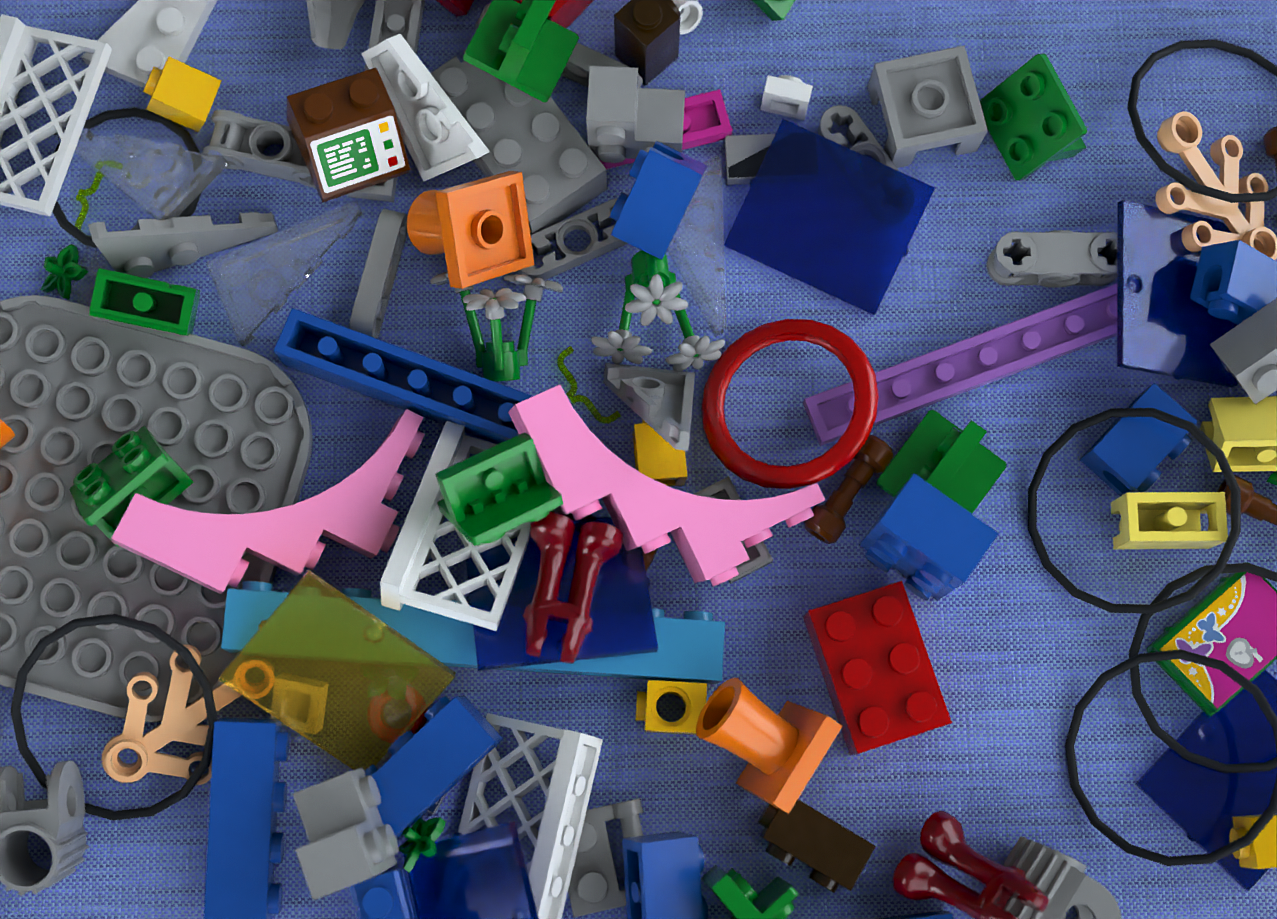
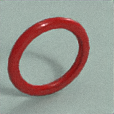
[701,319,879,489]

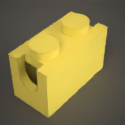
[1200,396,1277,472]
[1110,492,1228,550]

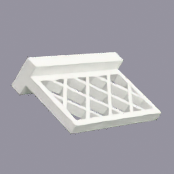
[0,14,112,217]
[380,421,531,631]
[439,713,603,919]

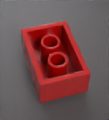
[803,581,952,756]

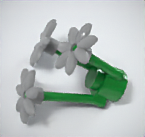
[591,250,725,372]
[430,272,563,381]

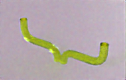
[75,161,124,237]
[557,346,621,424]

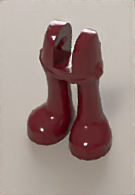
[523,512,624,664]
[893,811,1049,919]

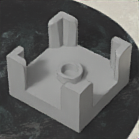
[867,45,988,168]

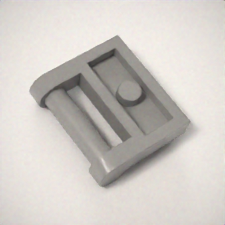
[568,798,643,917]

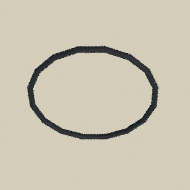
[1127,39,1277,203]
[1028,408,1241,614]
[1128,563,1277,774]
[10,614,218,821]
[1065,649,1277,866]

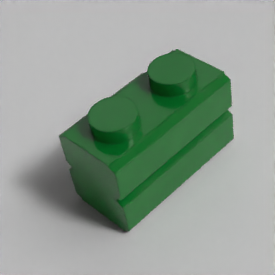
[89,268,201,336]

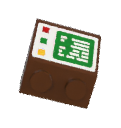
[287,68,410,203]

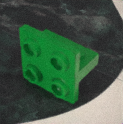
[463,0,579,103]
[980,53,1087,181]
[876,410,1007,514]
[69,426,194,547]
[435,432,564,546]
[701,865,799,919]

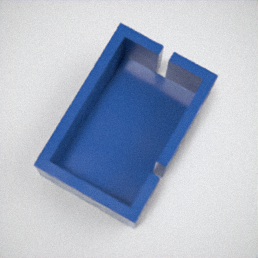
[859,473,999,601]

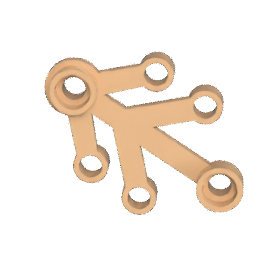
[1155,111,1277,260]
[102,644,276,785]

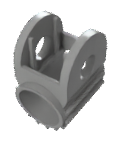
[0,760,89,896]
[1003,836,1122,919]

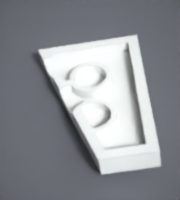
[81,0,217,88]
[361,34,490,182]

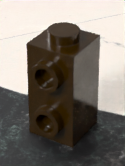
[614,0,681,86]
[758,800,876,893]

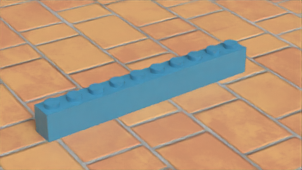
[221,581,725,684]

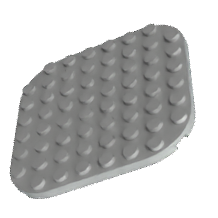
[0,295,313,723]

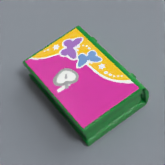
[1147,562,1277,718]

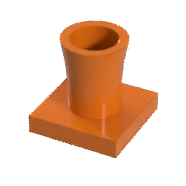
[407,171,535,289]
[696,677,842,814]

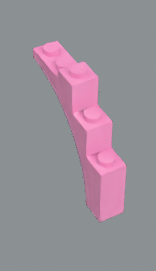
[508,385,825,587]
[111,409,425,594]

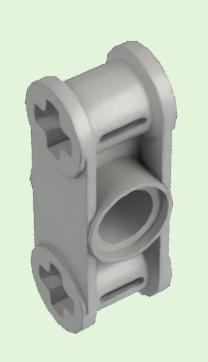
[202,110,316,189]
[986,230,1132,288]

